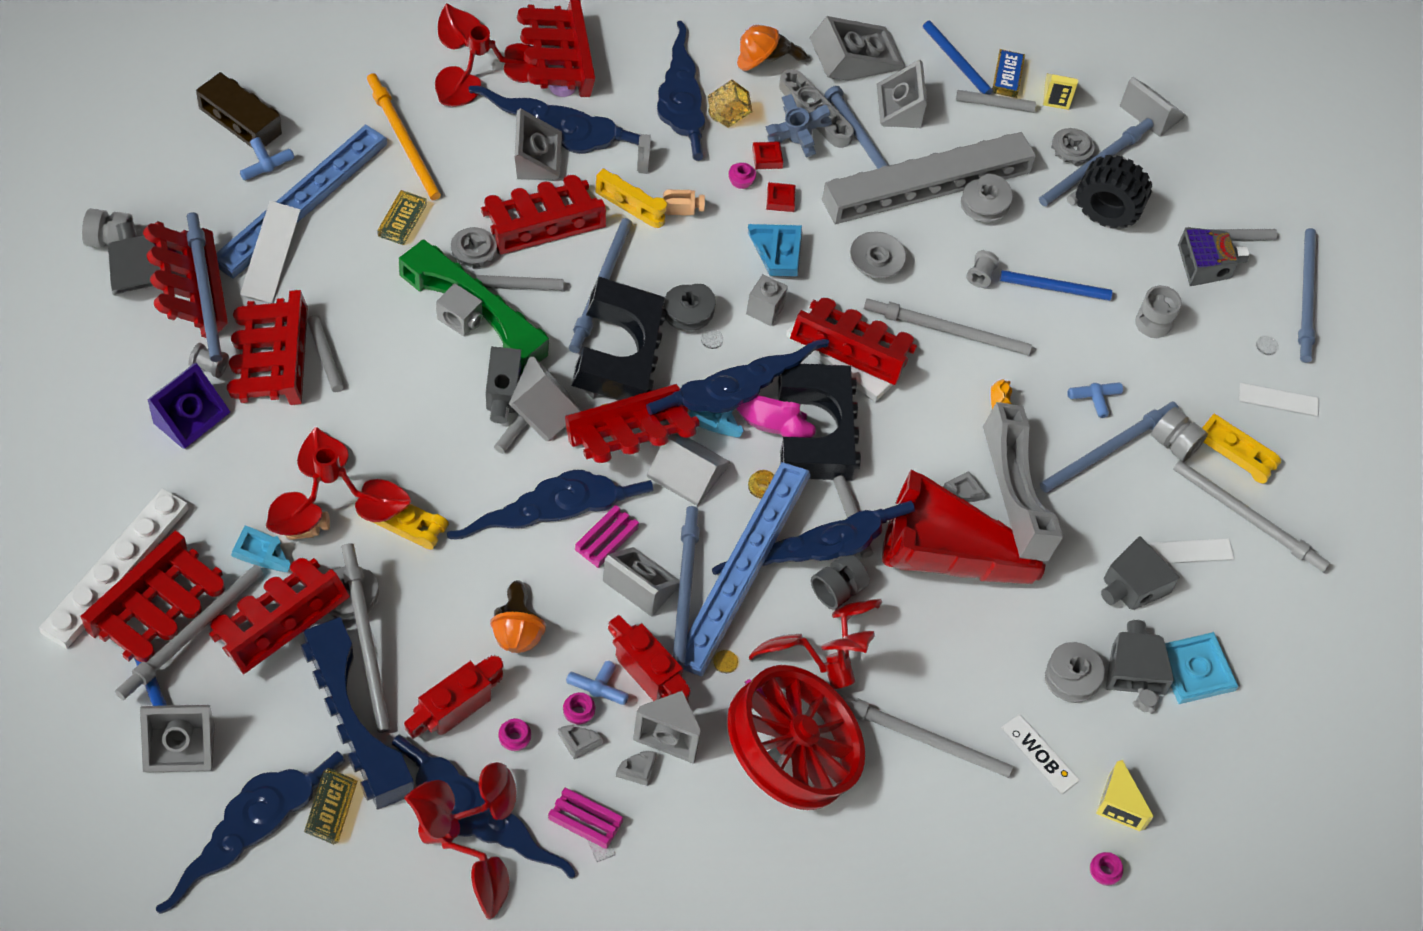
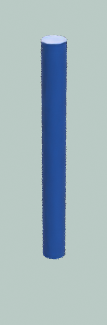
[923,20,993,94]
[1000,270,1112,301]

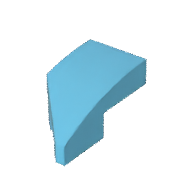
[688,410,743,438]
[231,525,291,572]

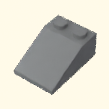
[809,16,904,81]

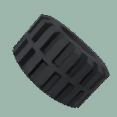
[1076,155,1152,229]

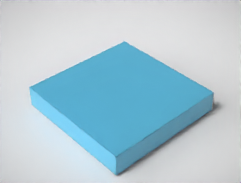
[1165,632,1238,704]

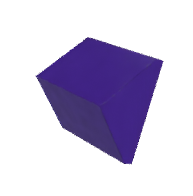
[147,363,231,449]

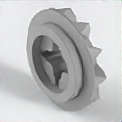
[1051,128,1095,165]
[451,227,497,267]

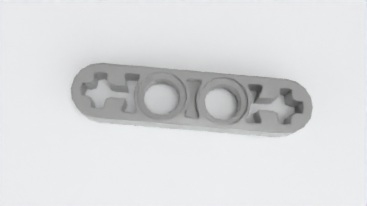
[779,69,854,148]

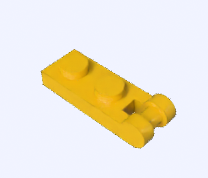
[595,168,667,228]
[1202,413,1281,484]
[358,504,449,550]

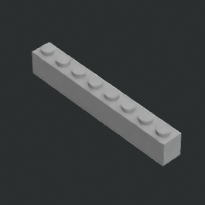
[822,132,1036,224]

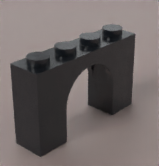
[571,277,667,400]
[778,363,861,481]

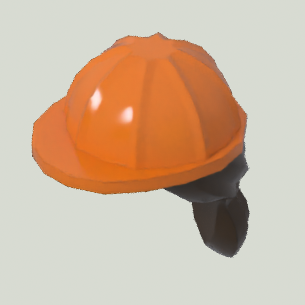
[737,25,810,71]
[490,580,546,653]

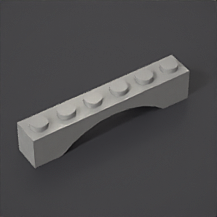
[983,402,1063,562]

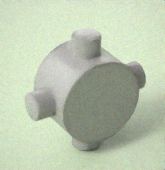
[1133,688,1160,714]

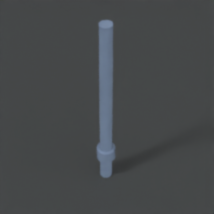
[1039,118,1153,206]
[186,212,222,362]
[569,218,632,353]
[1298,228,1316,363]
[1040,401,1179,493]
[673,506,700,668]

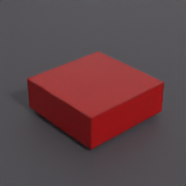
[752,142,783,170]
[766,182,796,212]

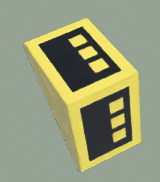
[1043,73,1078,110]
[1096,760,1154,831]

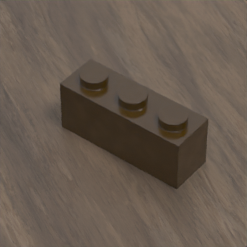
[196,72,282,148]

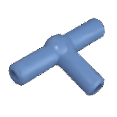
[240,137,294,181]
[1067,382,1123,418]
[566,661,629,705]

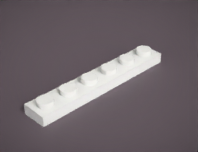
[39,488,189,649]

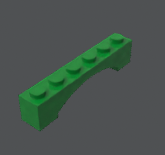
[399,239,549,373]

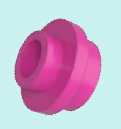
[728,163,756,189]
[563,692,596,725]
[498,718,531,751]
[1090,852,1123,886]

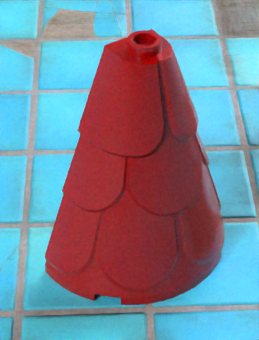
[882,470,1046,584]

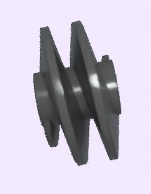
[663,284,716,331]

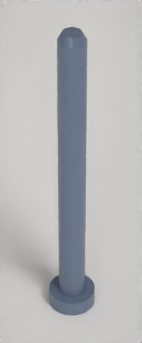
[824,86,888,169]

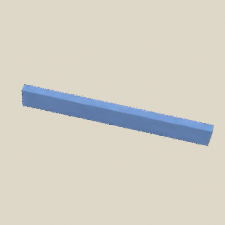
[216,124,387,279]
[683,462,810,676]

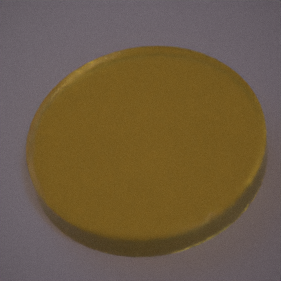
[713,650,738,674]

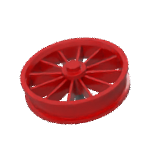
[727,665,865,810]

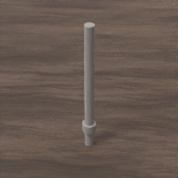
[864,298,1032,355]
[1173,460,1330,572]
[341,543,391,733]
[115,565,263,700]
[839,694,1013,778]

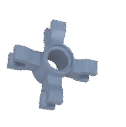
[766,94,832,157]

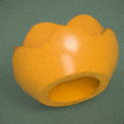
[991,379,1012,409]

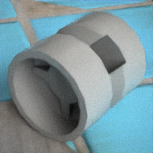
[82,208,133,248]
[1135,285,1182,338]
[1151,407,1208,462]

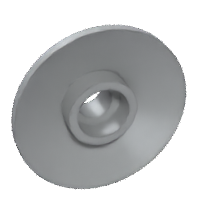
[850,232,906,278]

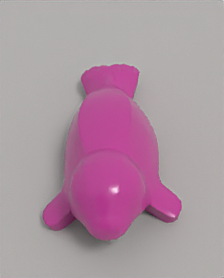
[736,395,816,438]

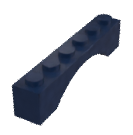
[301,617,414,810]

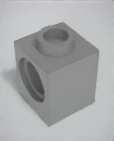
[746,274,788,326]
[436,283,483,336]

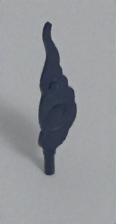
[657,21,705,161]
[468,86,641,154]
[646,339,829,415]
[447,470,654,539]
[712,500,915,575]
[392,734,575,879]
[156,751,345,914]

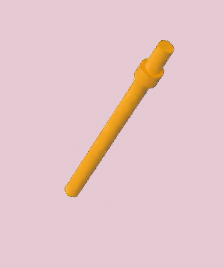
[367,73,441,200]

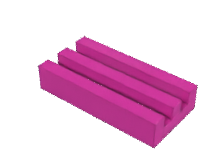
[575,505,639,568]
[548,787,623,850]

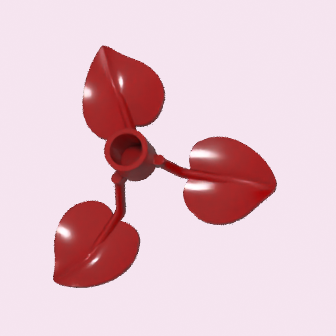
[435,3,549,107]
[266,427,411,536]
[749,599,882,689]
[404,762,516,919]

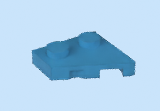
[748,224,802,277]

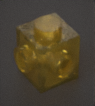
[707,79,753,128]

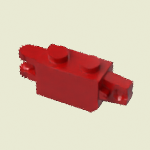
[608,615,691,703]
[404,655,503,739]

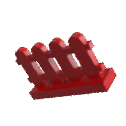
[517,0,595,97]
[481,175,606,255]
[143,221,228,338]
[226,290,308,405]
[790,298,917,385]
[565,384,700,463]
[80,530,225,662]
[209,558,350,675]

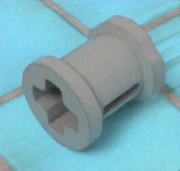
[967,250,999,288]
[188,343,229,378]

